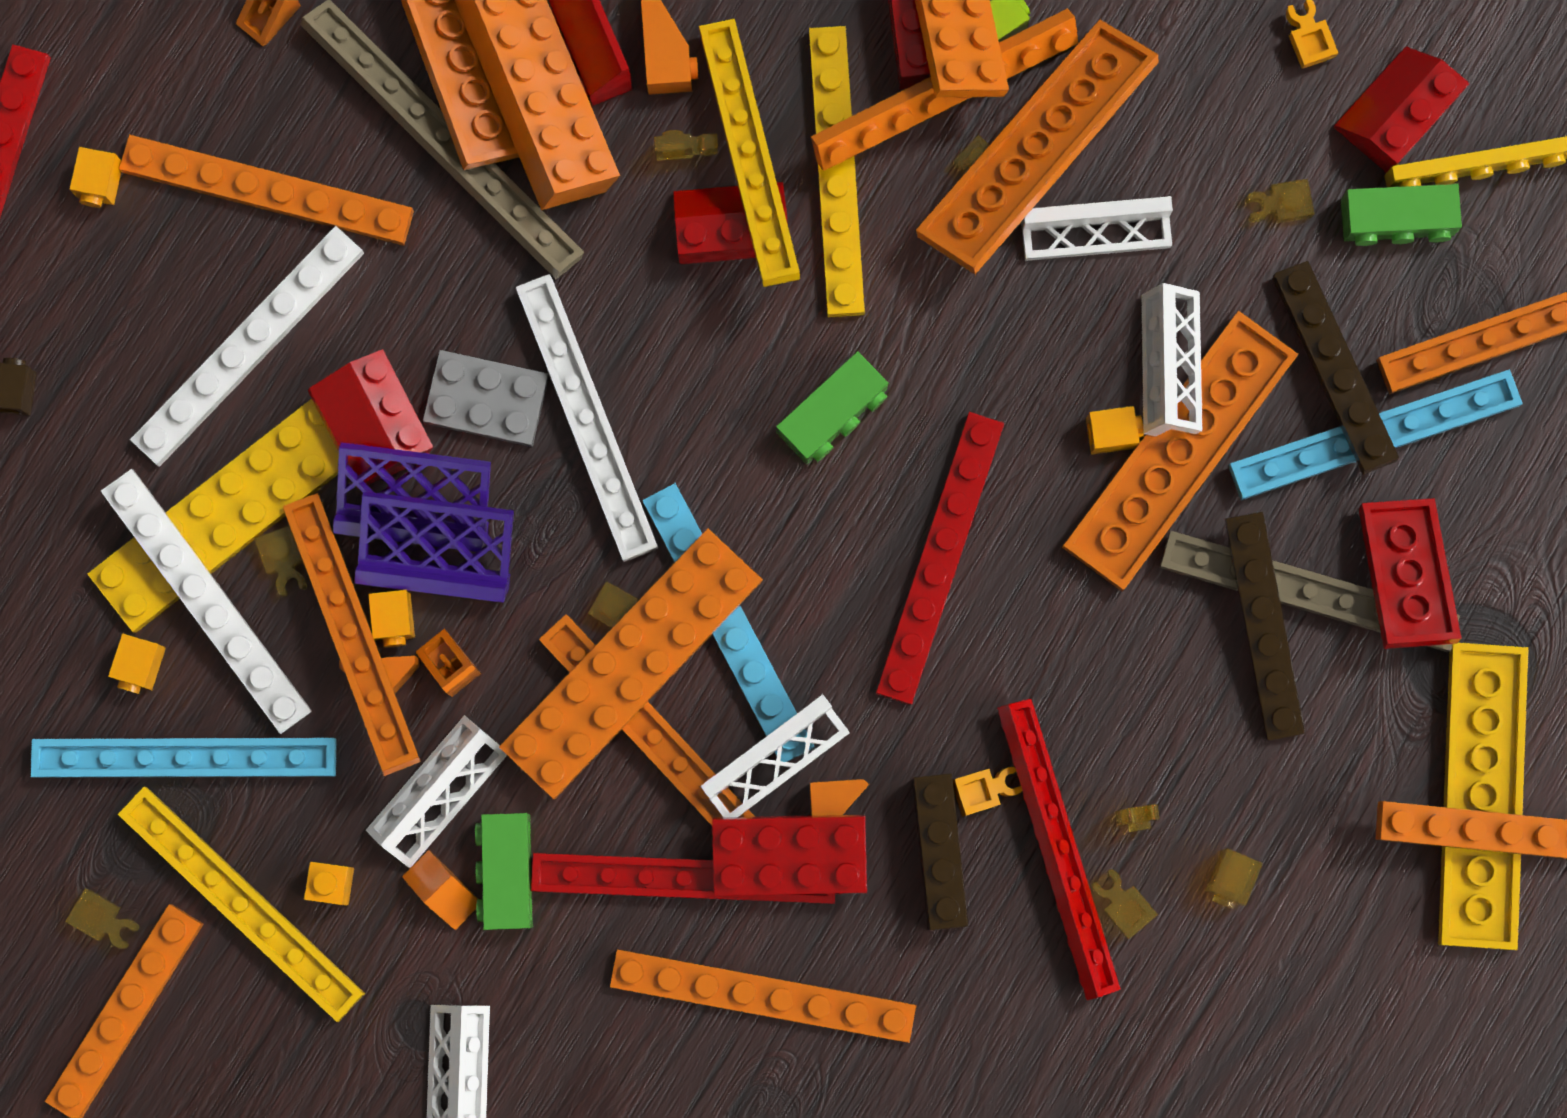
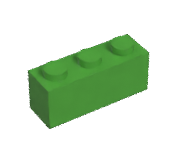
[1341,184,1462,246]
[776,351,889,465]
[475,813,533,930]

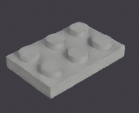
[423,350,549,447]

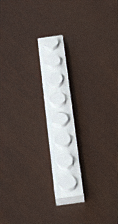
[130,226,364,467]
[516,274,658,562]
[101,469,312,734]

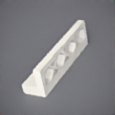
[1021,196,1173,261]
[1142,283,1202,436]
[701,695,850,817]
[366,715,507,868]
[427,1005,490,1118]

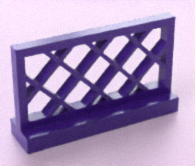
[333,442,491,552]
[355,491,514,603]

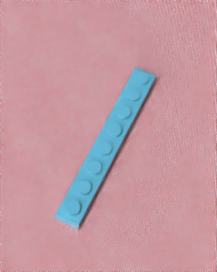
[1228,369,1523,500]
[642,483,815,762]
[31,738,337,778]

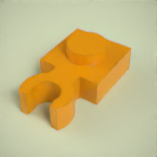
[1286,0,1338,69]
[953,767,1022,817]

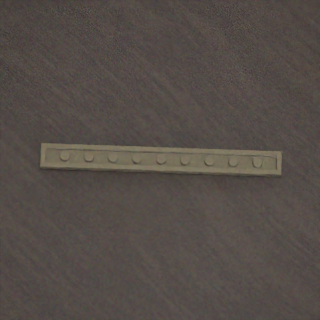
[301,0,584,279]

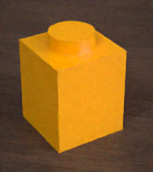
[70,147,121,208]
[1086,406,1144,455]
[369,590,415,647]
[108,633,166,694]
[304,862,354,905]

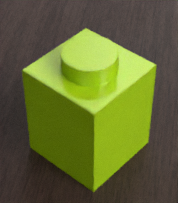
[990,0,1030,42]

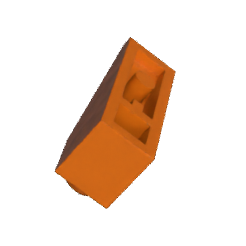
[641,0,698,95]

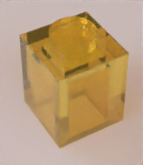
[1205,848,1263,910]

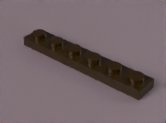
[1272,261,1399,475]
[1224,511,1305,741]

